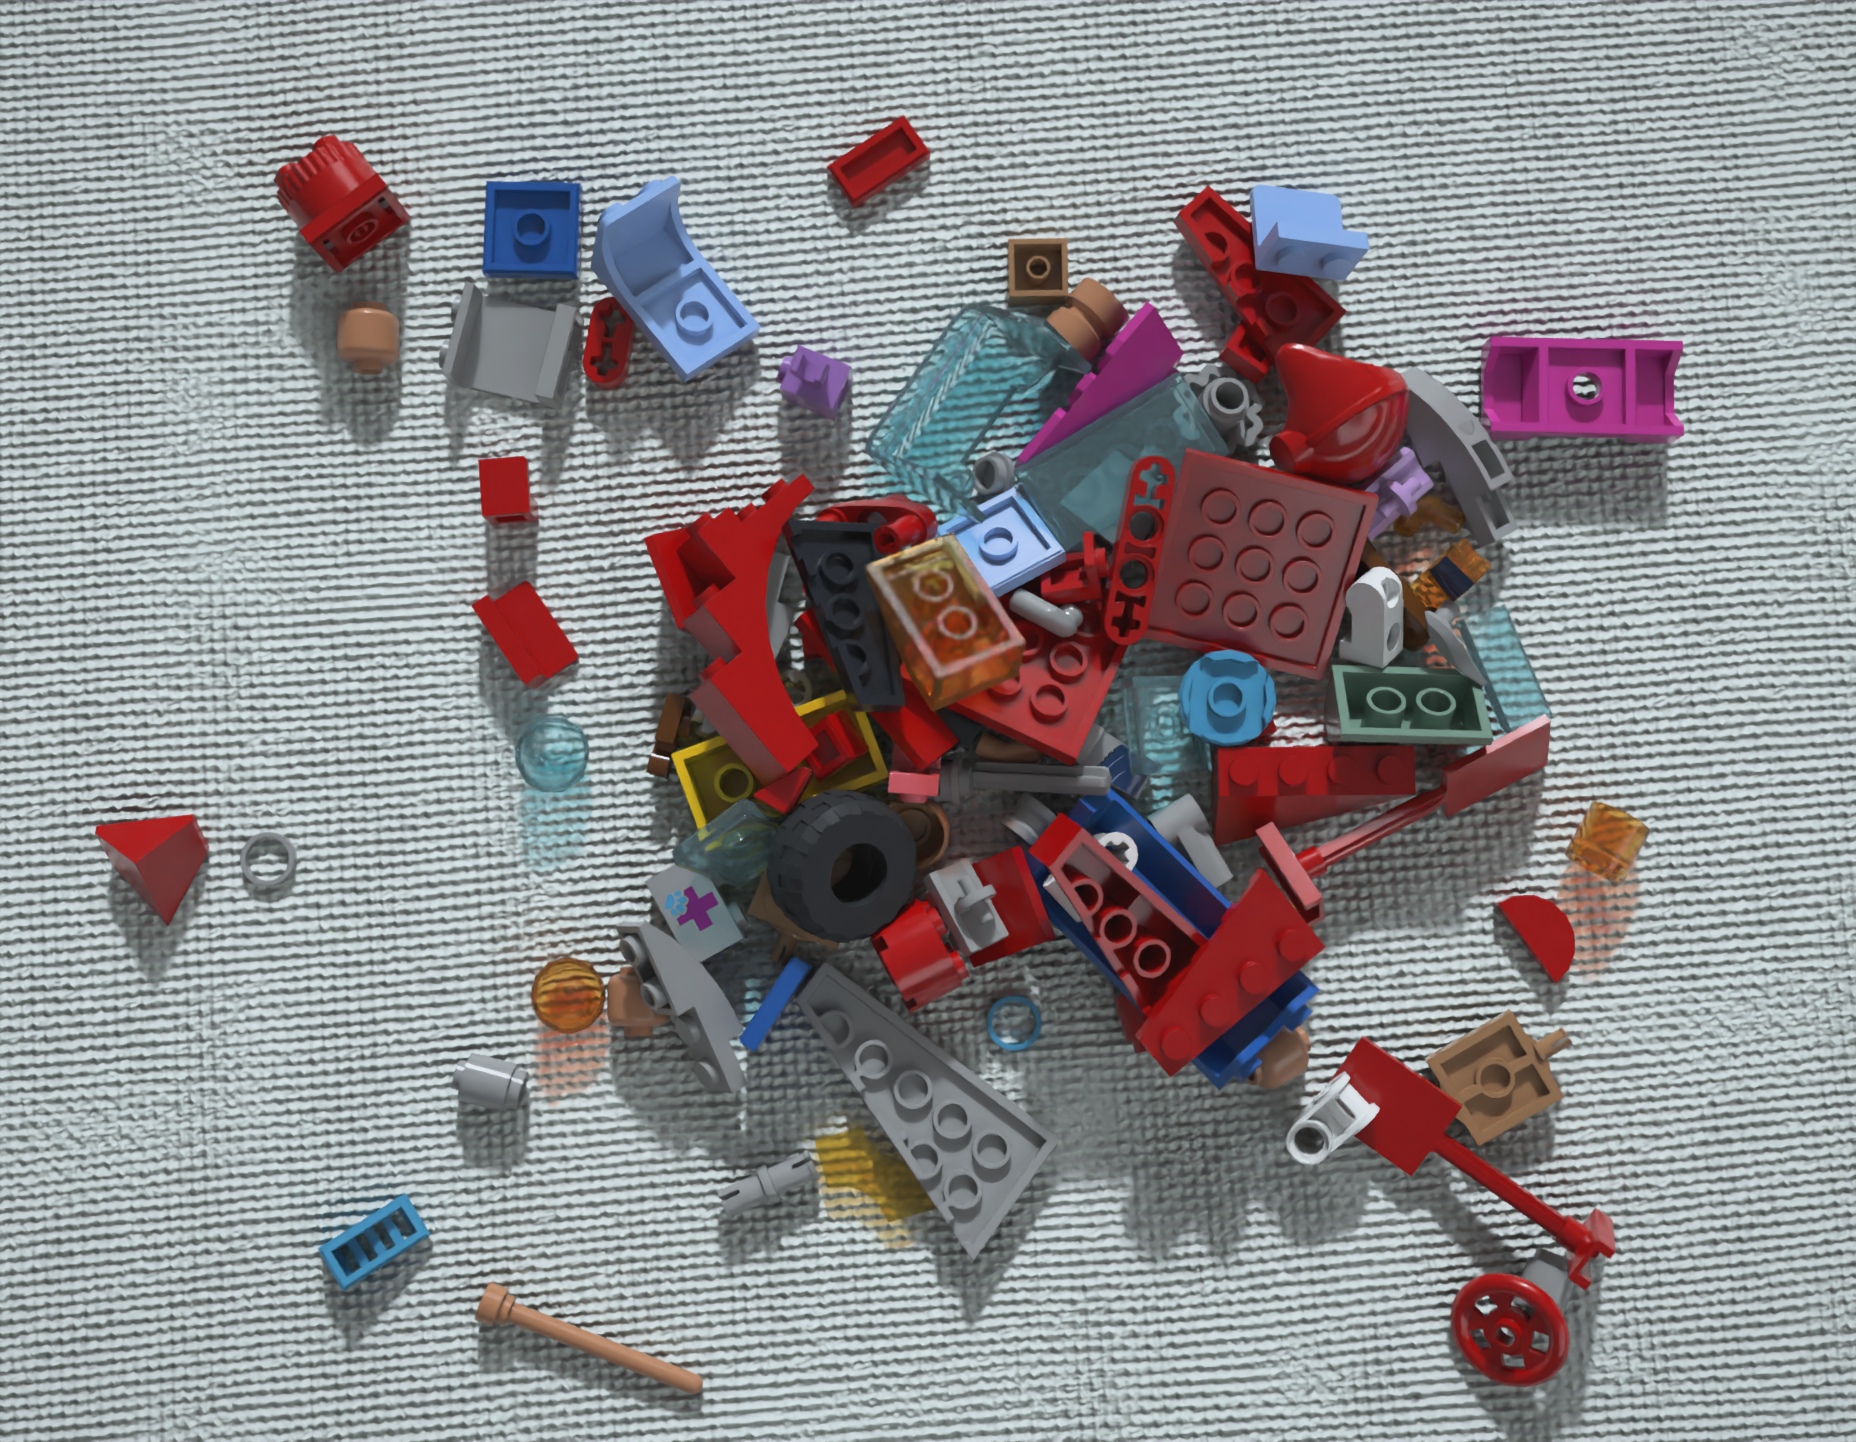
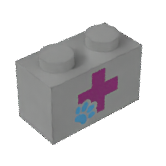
[645,853,750,964]

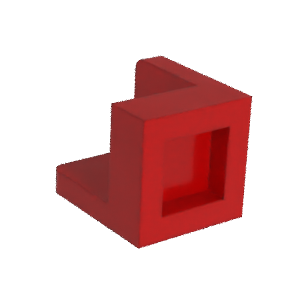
[478,456,539,525]

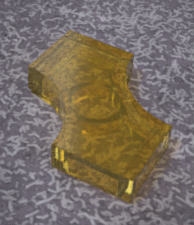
[815,1125,936,1222]

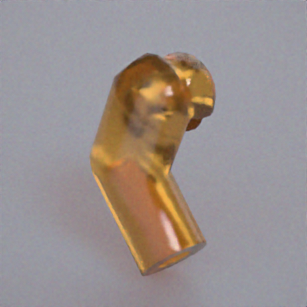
[1393,496,1465,537]

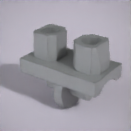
[923,857,1009,957]

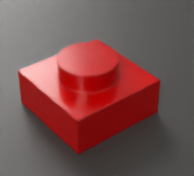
[1218,320,1272,384]

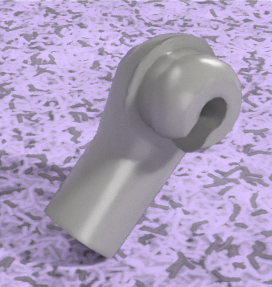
[1009,588,1083,637]

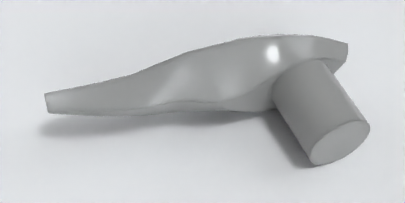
[1425,600,1488,687]

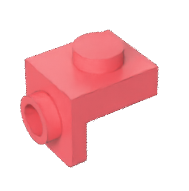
[888,742,941,803]

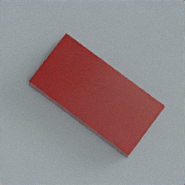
[827,115,930,209]

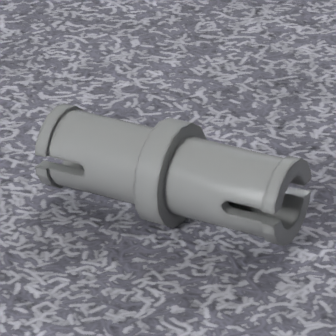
[717,1150,820,1220]

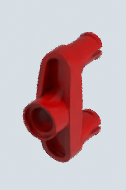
[812,493,938,555]

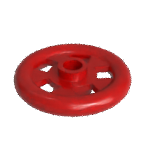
[1450,1273,1570,1387]

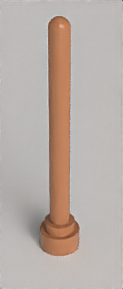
[474,1282,703,1394]

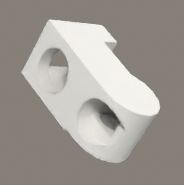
[1339,567,1404,668]

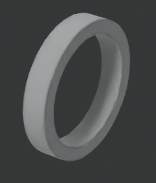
[240,832,297,886]

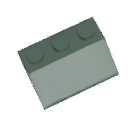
[1324,665,1493,745]

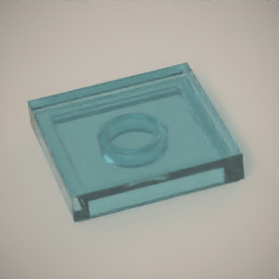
[1121,676,1213,776]
[671,799,786,888]

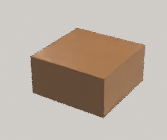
[1007,238,1068,305]

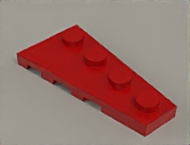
[1173,185,1347,367]
[1135,868,1325,1078]

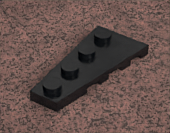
[781,519,906,712]

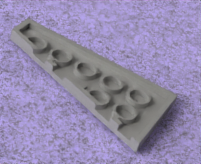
[796,961,1061,1261]

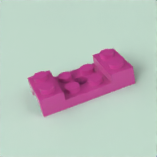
[1481,337,1684,444]

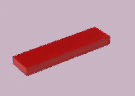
[793,607,959,772]

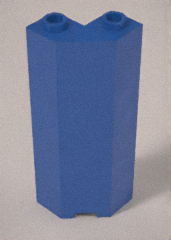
[1025,786,1320,1090]

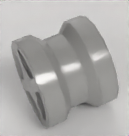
[1000,791,1057,847]

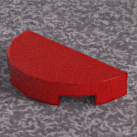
[1494,895,1575,983]

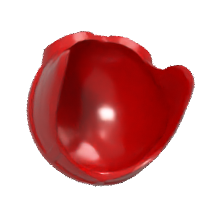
[1269,343,1409,486]

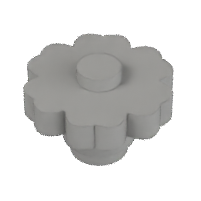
[1168,364,1264,458]

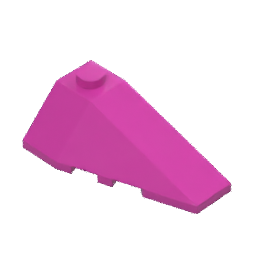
[1014,301,1184,475]

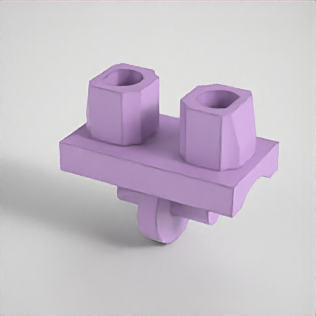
[1351,447,1434,541]

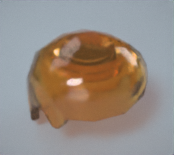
[531,956,606,1034]

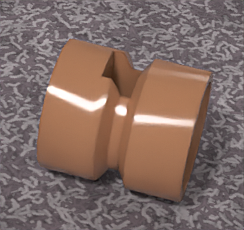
[1039,277,1130,369]

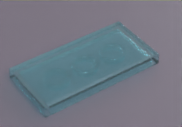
[1013,371,1231,553]

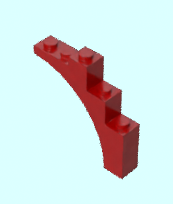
[676,473,819,787]

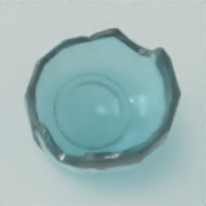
[515,716,590,792]

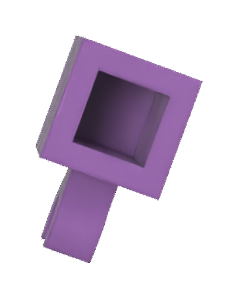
[776,345,853,421]

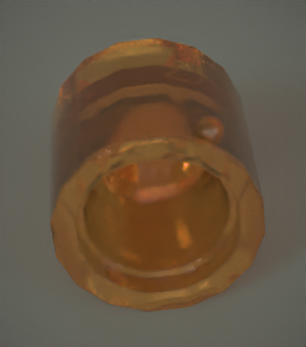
[1564,801,1651,883]

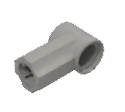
[1146,793,1233,888]

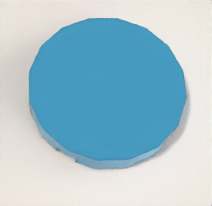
[1177,650,1277,747]

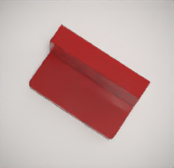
[471,581,579,690]

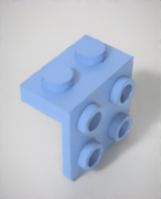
[1249,185,1369,281]

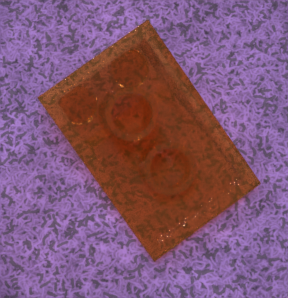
[865,532,1026,712]

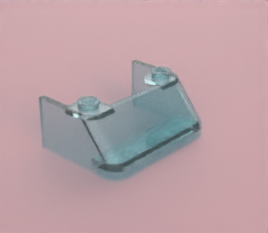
[865,302,1092,524]

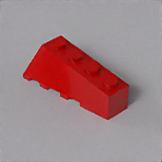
[1210,746,1416,847]
[1028,813,1208,1019]

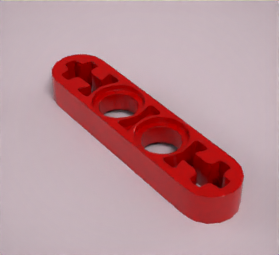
[1100,456,1176,645]

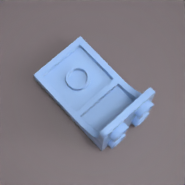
[590,176,761,383]

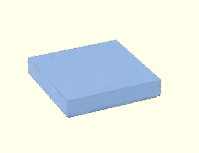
[934,486,1066,606]

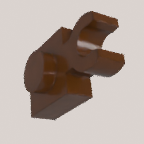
[646,692,695,780]

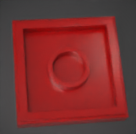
[969,845,1056,968]

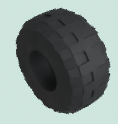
[766,789,917,943]

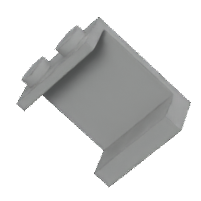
[439,282,584,410]

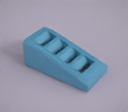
[318,1193,431,1291]

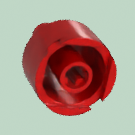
[870,899,970,1014]

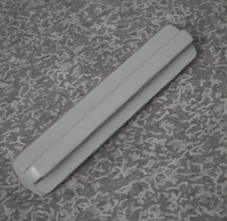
[972,760,1112,796]

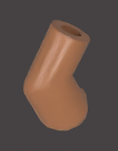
[974,731,1045,763]

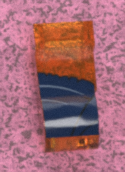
[1408,537,1492,608]

